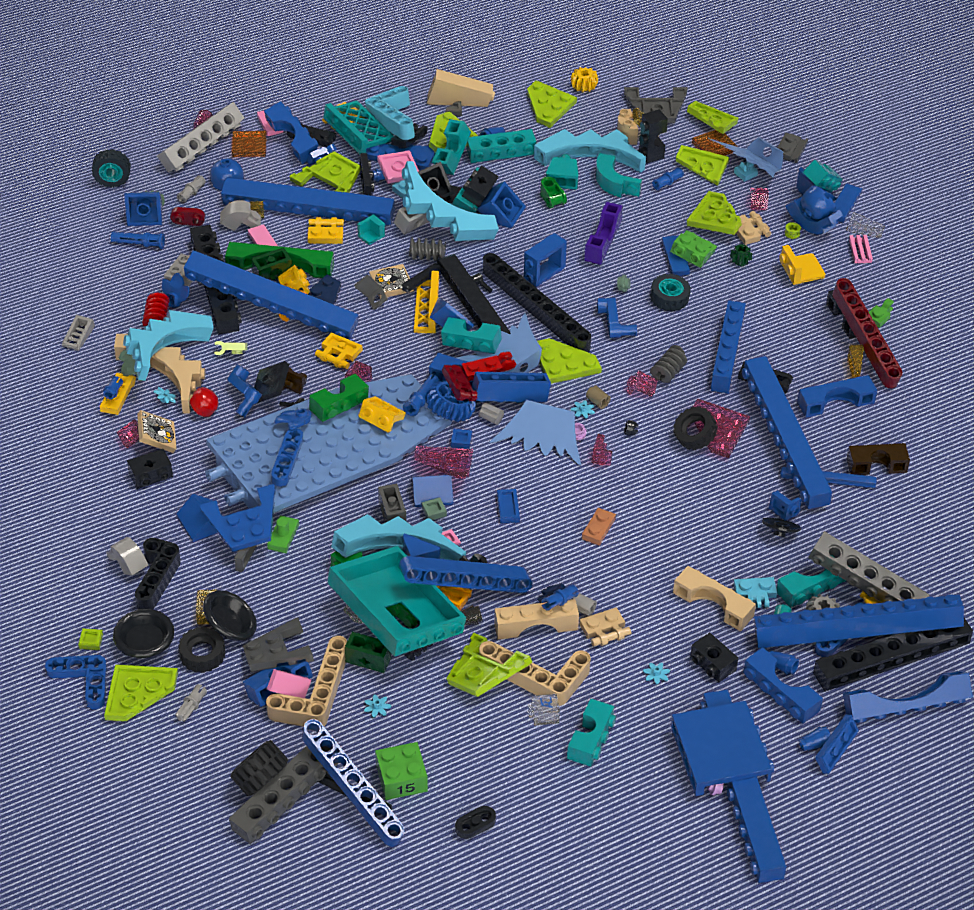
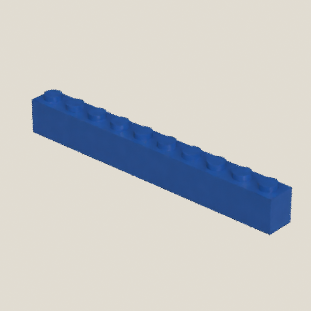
[221,178,395,226]
[184,250,359,340]
[742,356,832,509]
[754,594,964,648]
[700,690,786,883]

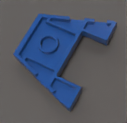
[199,484,276,552]

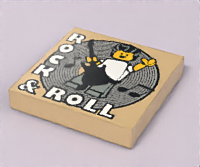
[369,264,414,299]
[137,410,176,453]

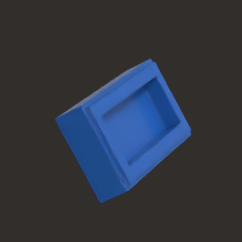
[497,489,520,523]

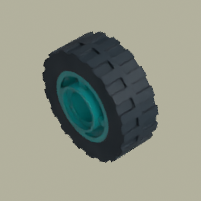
[92,149,131,188]
[650,274,691,311]

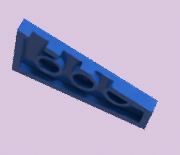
[366,144,436,171]

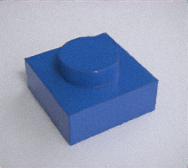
[451,429,472,449]

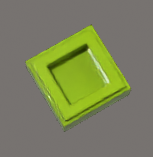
[78,628,103,650]

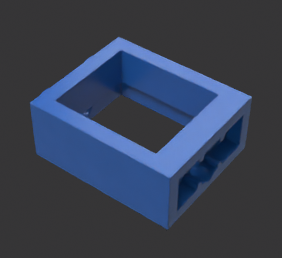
[524,233,567,287]

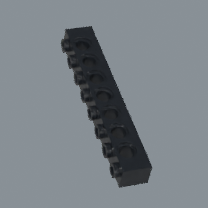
[190,225,242,335]
[813,618,973,692]

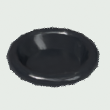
[203,590,257,641]
[113,609,174,659]

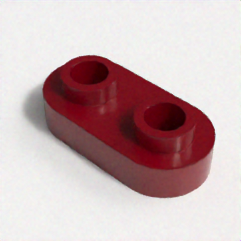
[170,207,206,226]

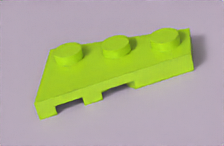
[687,101,739,134]
[676,145,729,186]

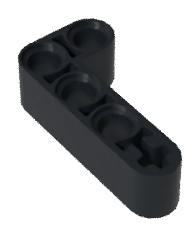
[135,538,181,610]

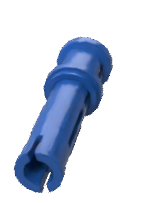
[111,231,165,249]
[403,374,439,416]

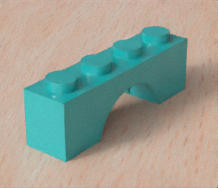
[777,555,853,608]

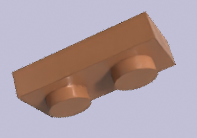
[582,508,616,546]

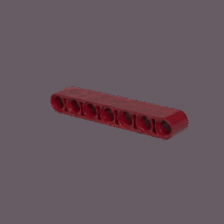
[832,278,903,389]

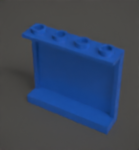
[671,700,774,796]

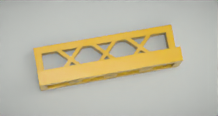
[414,271,439,333]

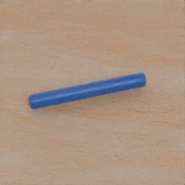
[780,467,877,488]

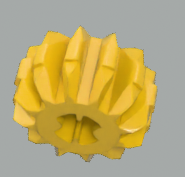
[571,67,598,92]

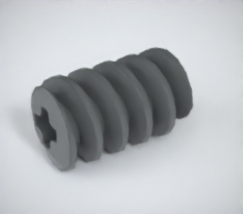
[409,237,446,261]
[650,345,687,383]

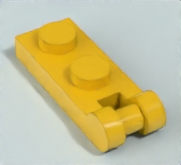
[100,373,136,415]

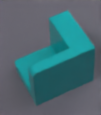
[357,214,385,245]

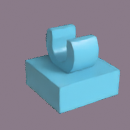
[734,162,758,182]

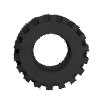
[230,740,289,796]

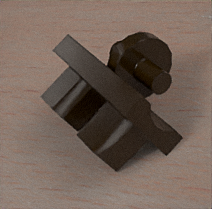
[283,367,307,394]

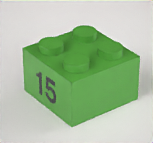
[375,742,428,800]

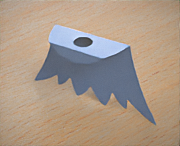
[708,137,783,177]
[456,313,542,373]
[489,400,581,466]

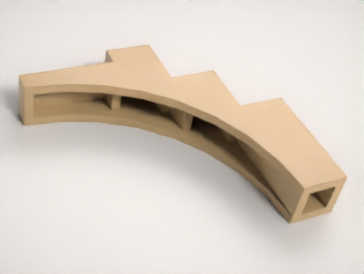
[114,334,206,413]

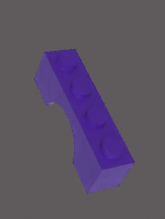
[585,202,623,265]

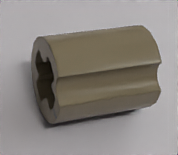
[586,385,611,409]

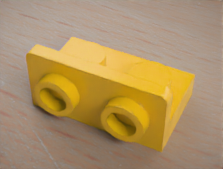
[278,265,310,294]
[358,396,406,432]

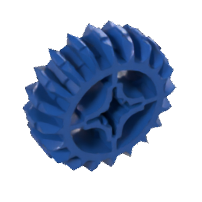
[426,380,476,422]

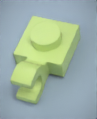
[215,341,247,355]

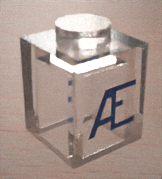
[528,694,560,726]

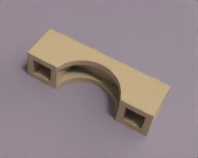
[673,566,756,631]
[494,599,579,640]

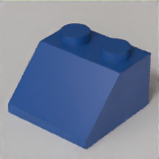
[477,181,526,228]

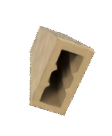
[427,69,495,107]

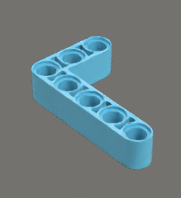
[365,86,415,140]

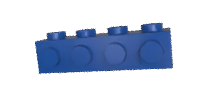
[472,372,551,403]

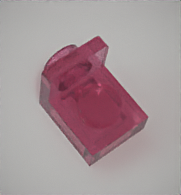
[750,188,769,210]
[345,361,372,382]
[627,370,658,397]
[117,419,139,448]
[592,434,612,466]

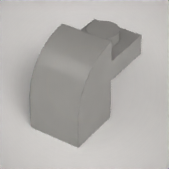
[220,200,261,231]
[106,537,148,575]

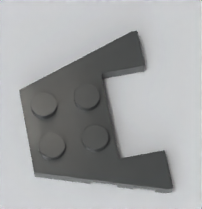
[624,87,688,124]
[243,617,314,672]

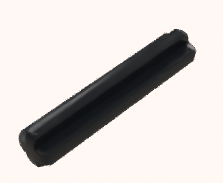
[402,263,441,293]

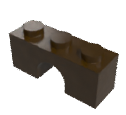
[846,443,910,475]

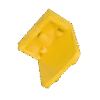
[779,245,825,285]

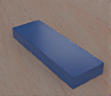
[834,183,862,223]
[662,235,690,276]
[815,714,859,774]

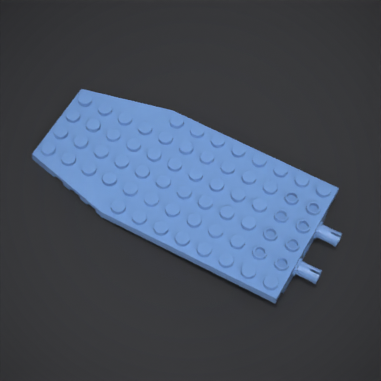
[205,374,452,513]

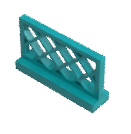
[323,101,394,154]

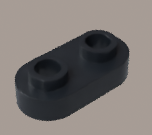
[455,806,496,839]

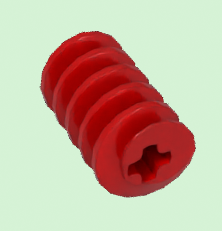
[142,292,169,327]

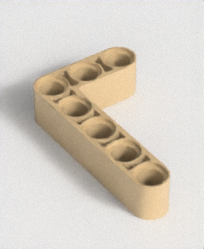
[266,636,347,727]
[479,641,591,706]

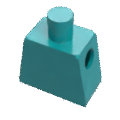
[546,154,578,190]

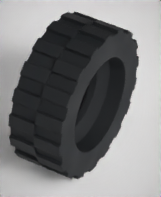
[673,407,718,450]
[178,627,225,673]

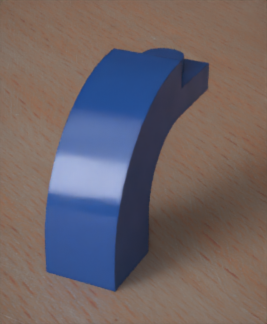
[785,196,843,235]

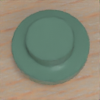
[617,275,631,292]

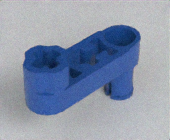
[597,297,637,338]
[227,364,262,418]

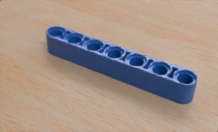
[399,556,533,593]
[302,719,404,847]

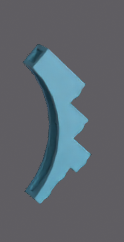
[534,129,646,172]
[402,161,499,241]
[123,310,214,381]
[331,514,466,561]

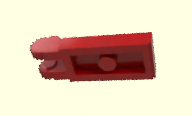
[462,352,516,381]

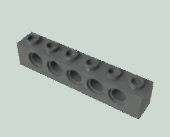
[808,531,930,603]
[229,746,339,844]

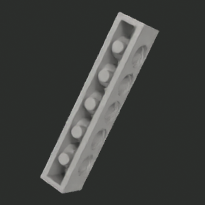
[157,102,245,173]

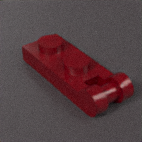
[442,365,477,402]

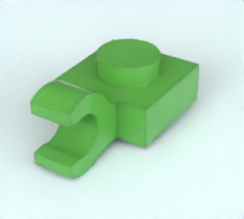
[869,298,894,328]

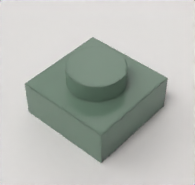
[422,497,447,520]

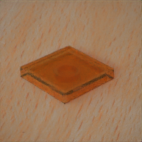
[232,130,266,157]
[692,130,738,156]

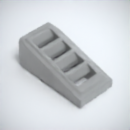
[62,315,95,351]

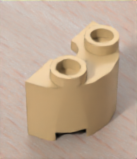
[617,109,638,145]

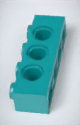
[467,129,537,163]

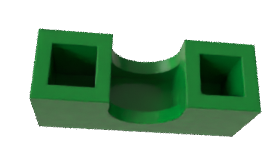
[309,374,369,422]

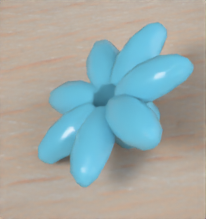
[153,387,176,403]
[571,400,595,419]
[643,663,670,685]
[364,695,391,718]

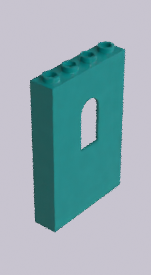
[327,546,466,657]

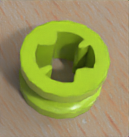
[785,222,801,239]

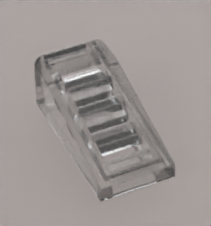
[845,212,885,238]

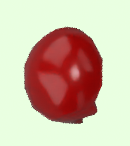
[189,387,219,417]

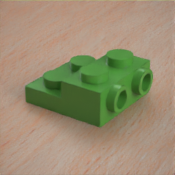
[670,230,717,268]

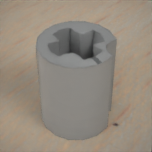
[479,402,504,425]
[573,593,597,616]

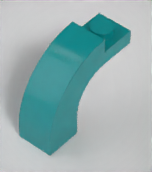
[596,153,642,198]

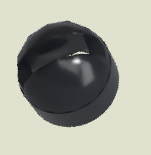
[624,420,639,436]

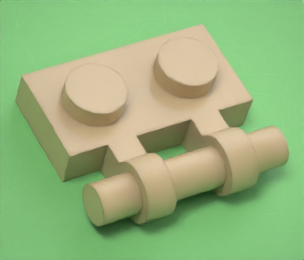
[736,211,771,245]
[579,607,631,647]

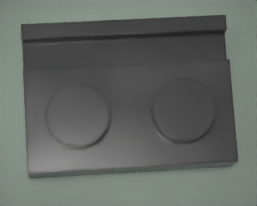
[777,132,808,163]

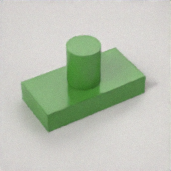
[267,515,299,553]

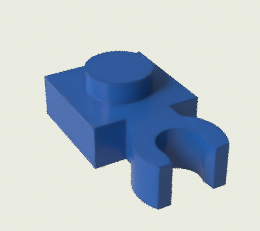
[307,144,337,166]

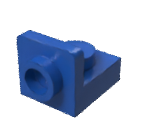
[769,490,802,520]

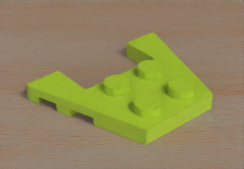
[289,152,361,193]
[446,633,532,697]

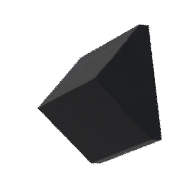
[418,162,454,199]

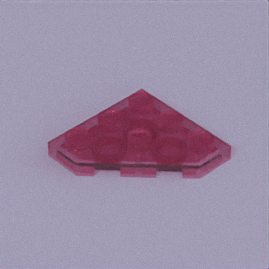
[693,399,750,458]
[414,446,473,479]

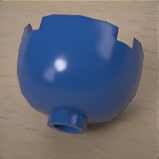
[210,158,244,191]
[801,185,836,220]

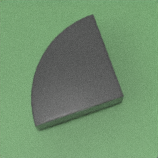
[446,101,462,116]

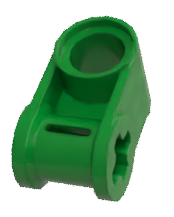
[540,177,567,209]

